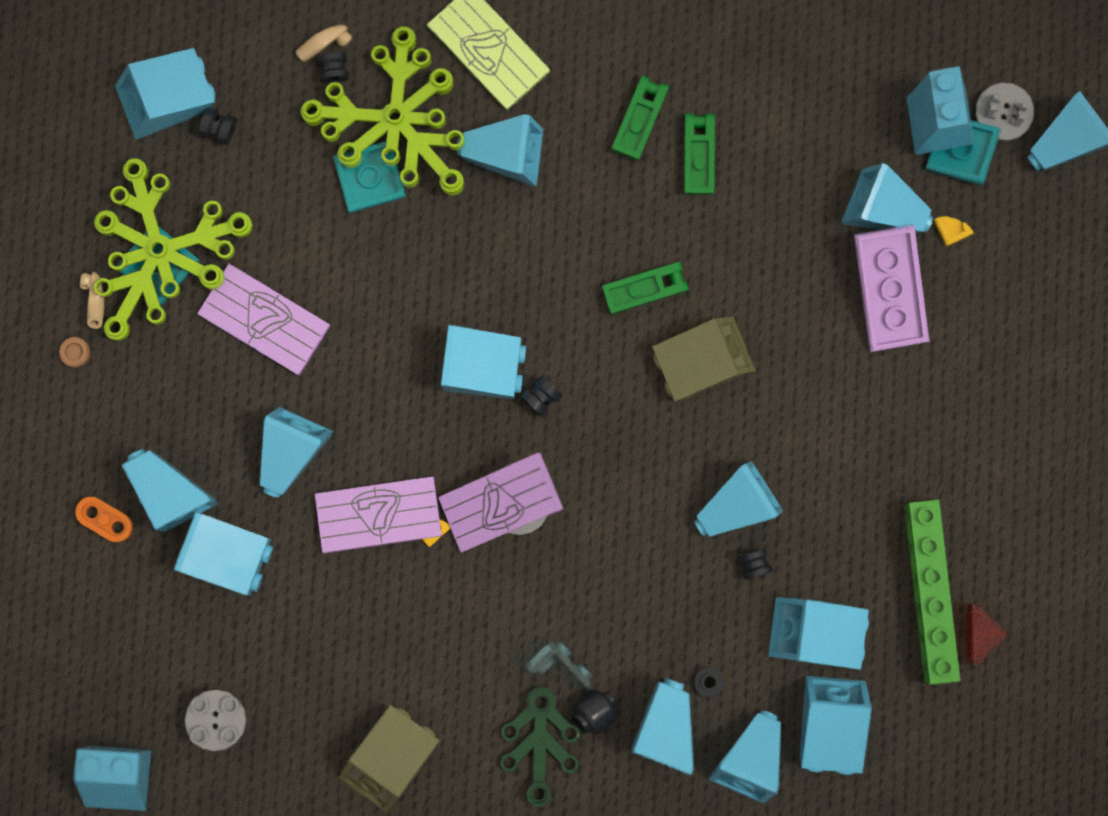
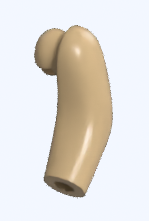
[296,25,352,62]
[80,272,104,329]

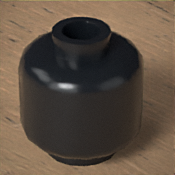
[571,690,617,735]

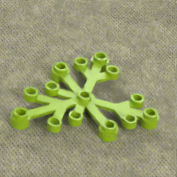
[301,27,465,196]
[94,158,253,341]

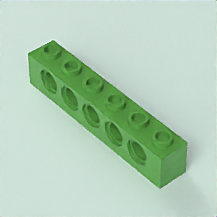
[904,500,960,684]

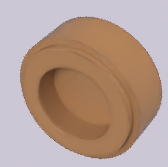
[59,337,91,368]

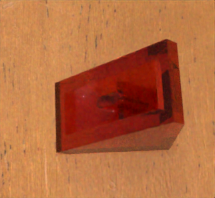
[967,604,1009,665]

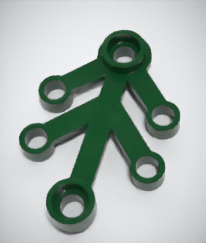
[500,687,580,807]

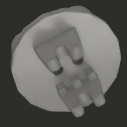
[975,83,1034,141]
[185,689,246,751]

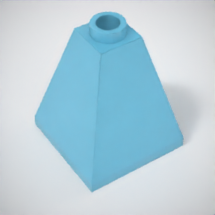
[1027,91,1108,171]
[457,115,543,186]
[841,163,933,233]
[260,407,333,497]
[694,461,783,537]
[709,711,781,803]

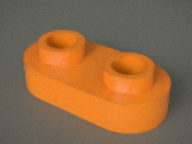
[76,497,133,543]

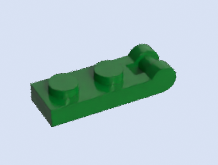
[611,75,669,161]
[684,113,715,195]
[602,262,689,315]

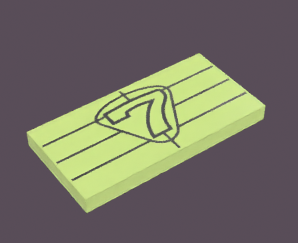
[427,0,550,111]

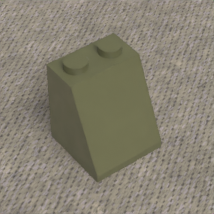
[652,317,756,402]
[338,705,439,814]

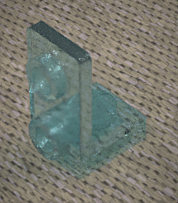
[525,641,592,689]

